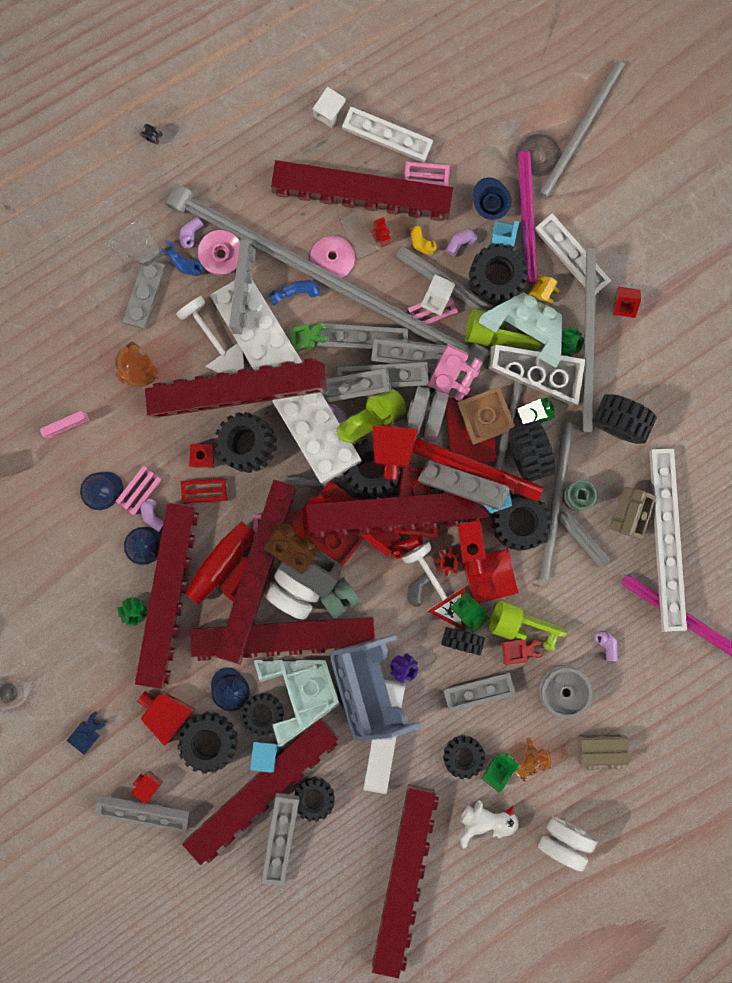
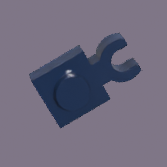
[66,712,107,755]

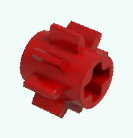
[434,548,463,576]

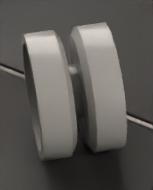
[406,386,449,442]
[538,665,593,719]

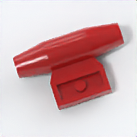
[185,521,271,604]

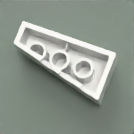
[488,345,585,405]

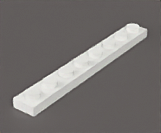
[649,449,687,632]

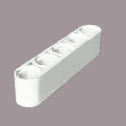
[363,679,405,794]

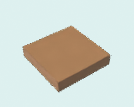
[457,387,515,445]

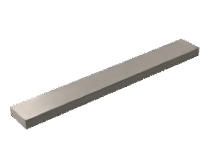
[582,248,596,432]

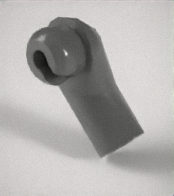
[407,573,431,607]

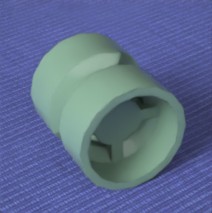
[563,480,597,511]
[319,577,361,619]

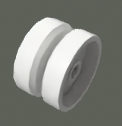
[264,569,320,619]
[537,817,598,872]

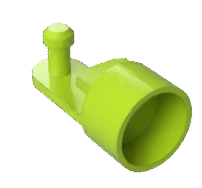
[465,308,541,351]
[337,389,406,443]
[489,600,568,651]

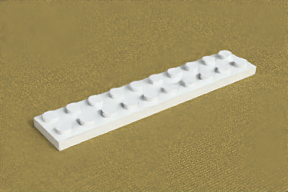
[210,280,362,485]

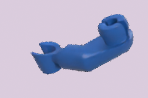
[160,240,204,276]
[269,281,320,306]

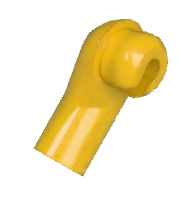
[410,226,437,255]

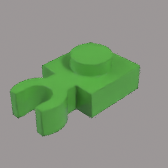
[290,324,328,352]

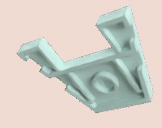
[478,292,562,368]
[254,660,339,747]

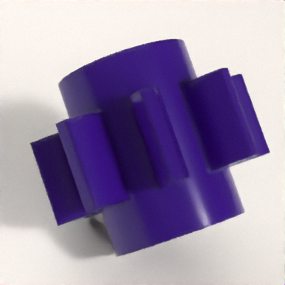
[390,653,418,683]

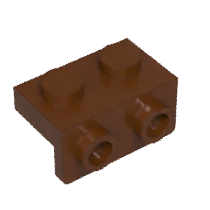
[264,522,318,574]

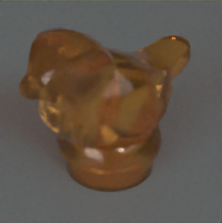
[516,737,551,782]

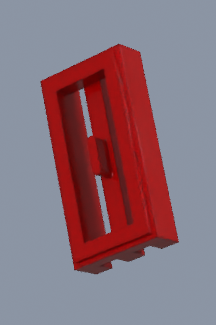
[181,478,228,504]

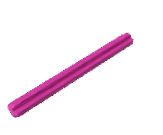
[518,151,538,284]
[621,575,732,657]

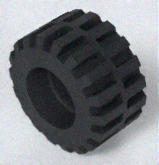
[469,243,528,305]
[592,394,657,444]
[214,412,277,473]
[509,420,555,482]
[343,438,401,500]
[492,494,552,550]
[177,712,238,774]

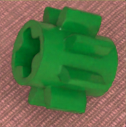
[561,327,584,357]
[117,597,147,626]

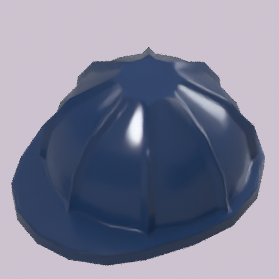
[473,177,512,220]
[80,472,124,510]
[124,527,162,565]
[211,668,250,712]

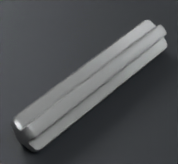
[558,511,610,567]

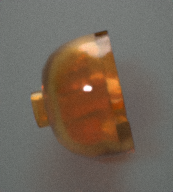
[115,341,159,388]

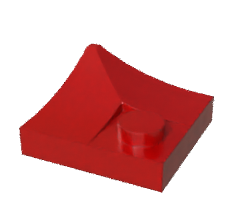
[462,548,519,604]

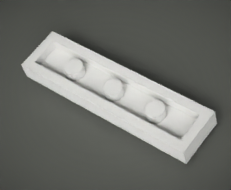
[342,107,433,163]
[535,213,611,295]

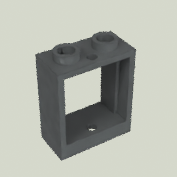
[278,550,343,599]

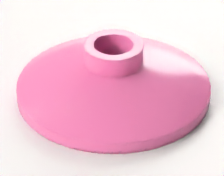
[198,230,240,275]
[310,236,355,278]

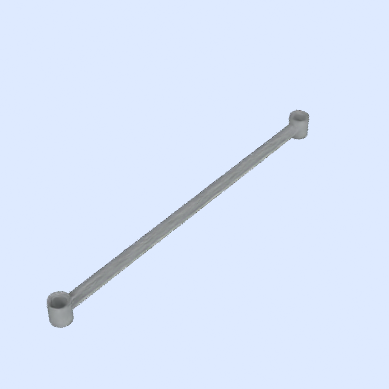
[165,184,490,370]

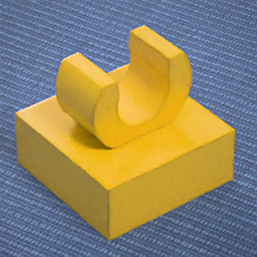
[528,276,559,303]

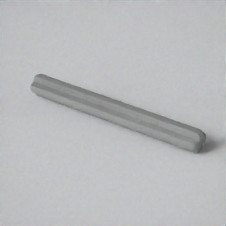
[396,247,493,311]

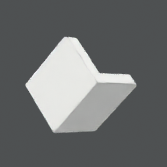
[313,87,345,128]
[421,274,455,316]

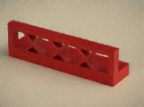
[315,480,401,557]

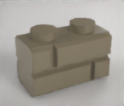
[610,486,657,540]
[578,735,629,770]

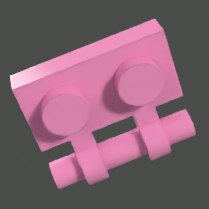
[428,344,483,401]

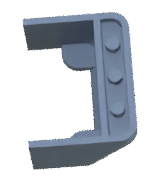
[331,635,422,741]

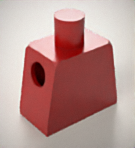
[372,425,417,480]
[457,521,486,576]
[137,691,195,746]

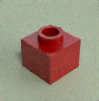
[613,286,641,318]
[189,444,215,469]
[131,771,163,804]

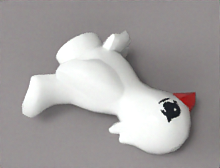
[458,800,519,849]

